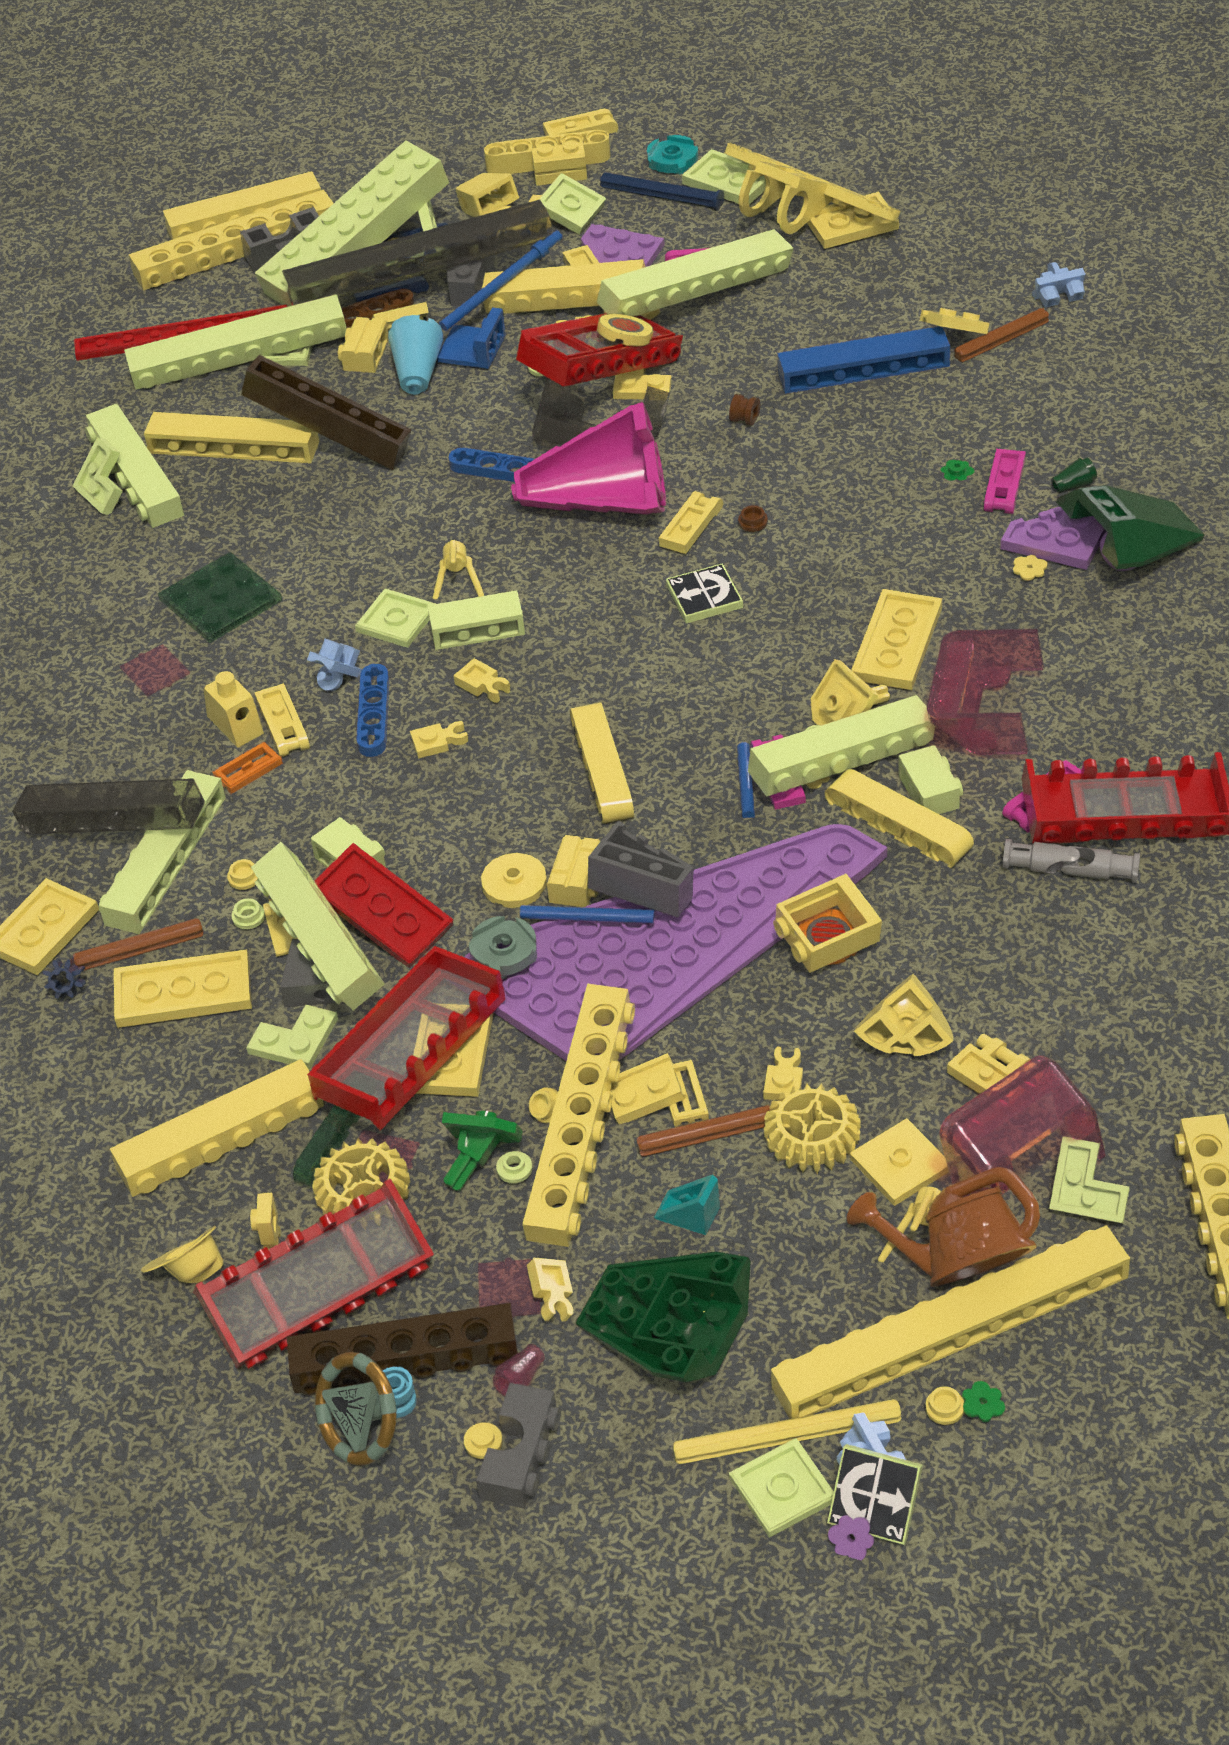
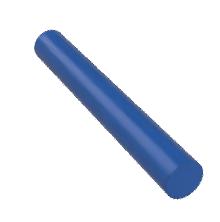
[737,742,755,818]

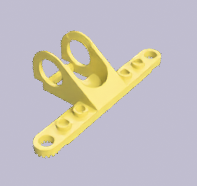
[724,143,901,234]

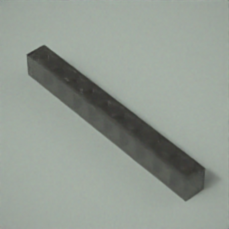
[282,199,552,306]

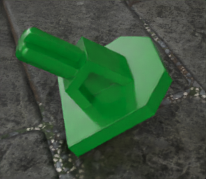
[442,1111,523,1191]

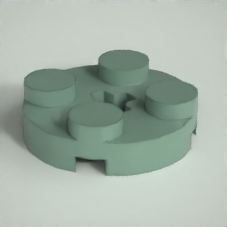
[469,916,537,979]

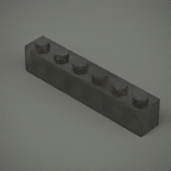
[12,778,205,834]

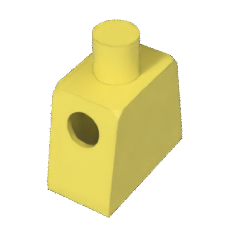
[456,173,519,220]
[203,671,264,748]

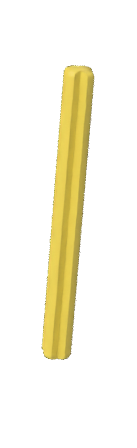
[673,1399,901,1464]

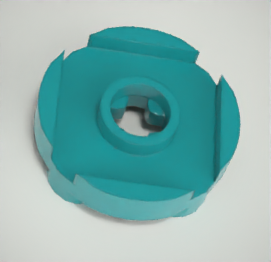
[647,135,699,174]

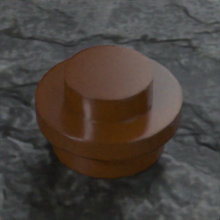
[738,505,768,532]

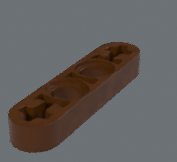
[341,289,414,328]

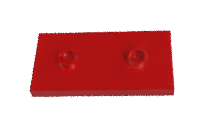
[314,843,454,968]

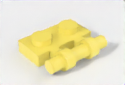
[947,1034,1041,1109]

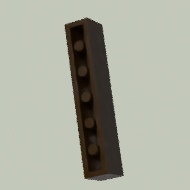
[241,354,412,470]

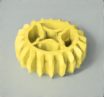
[764,1083,861,1174]
[312,1138,410,1230]

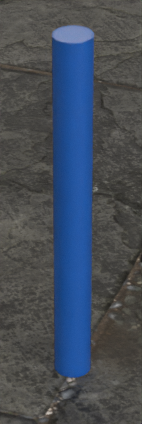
[520,905,655,923]

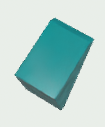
[654,1174,720,1235]

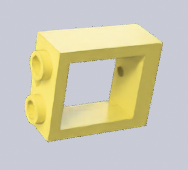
[773,874,882,973]

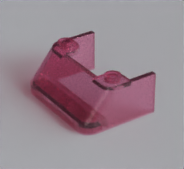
[927,629,1044,755]
[939,1055,1106,1196]

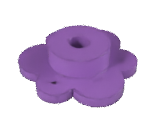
[828,1515,874,1560]

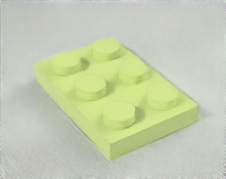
[682,149,766,205]

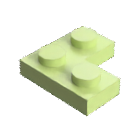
[73,437,123,515]
[246,1005,338,1070]
[1049,1136,1130,1224]

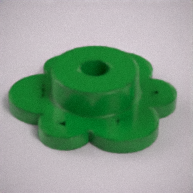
[940,460,975,481]
[962,1381,1005,1422]

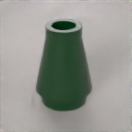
[1051,457,1098,494]

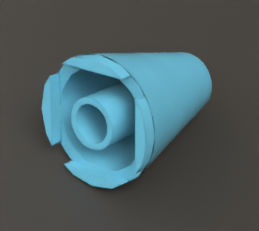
[388,315,443,395]

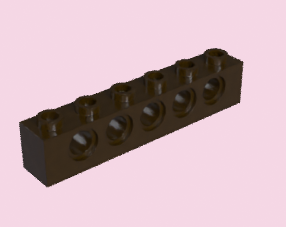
[287,1302,519,1395]

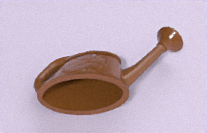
[846,1167,1040,1287]

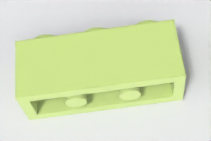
[428,590,525,650]

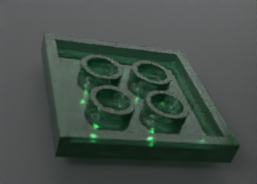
[158,552,283,643]

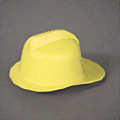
[141,1226,223,1283]

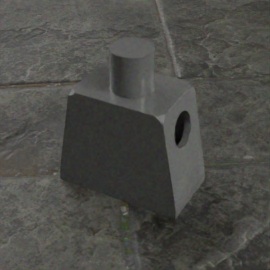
[280,939,336,1007]

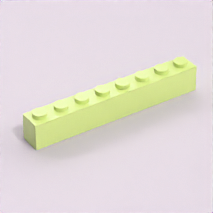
[597,229,793,317]
[124,294,347,390]

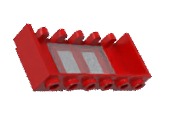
[1021,752,1229,844]

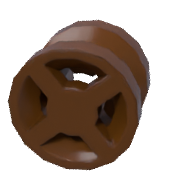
[729,393,761,426]

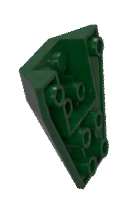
[1056,485,1204,569]
[575,1251,751,1383]

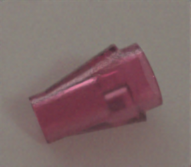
[493,1344,545,1396]

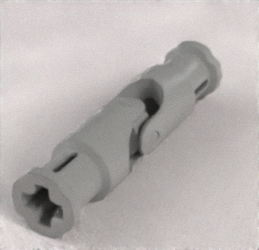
[1003,839,1141,883]

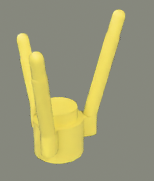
[433,540,484,599]
[878,1187,941,1262]

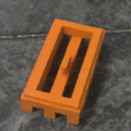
[212,742,283,794]

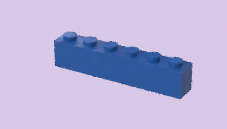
[777,326,950,394]

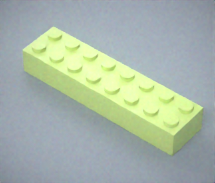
[255,140,449,307]

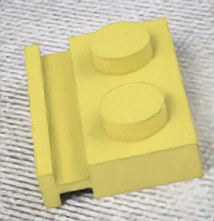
[919,308,989,334]
[610,1053,685,1124]

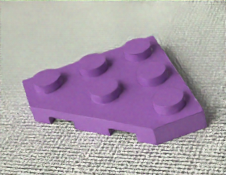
[581,224,665,267]
[1001,507,1107,570]

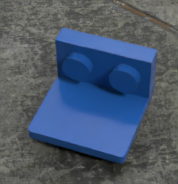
[437,307,506,369]

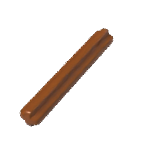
[954,308,1049,362]
[73,918,203,970]
[637,1105,771,1157]

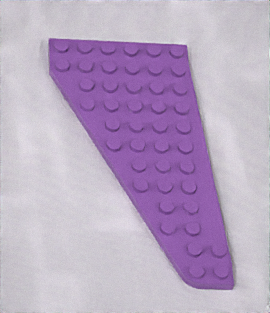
[447,824,887,1062]

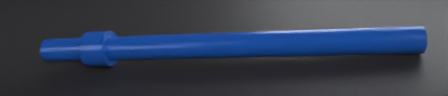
[439,230,563,331]

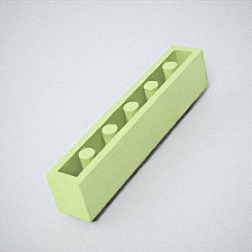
[85,404,184,528]
[748,695,937,796]
[99,770,226,934]
[251,842,385,1011]

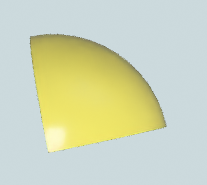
[854,974,954,1056]

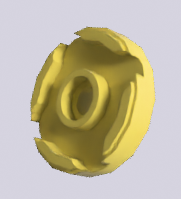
[481,853,547,908]

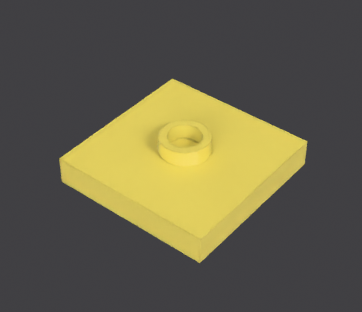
[850,1118,952,1206]

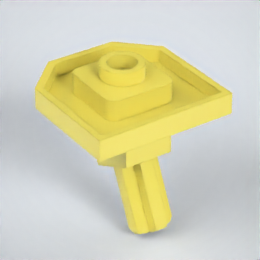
[811,659,890,726]

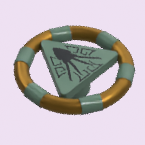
[315,1352,397,1465]

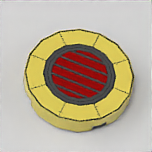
[597,314,653,346]

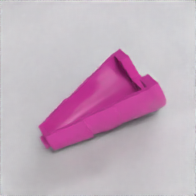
[511,402,666,515]

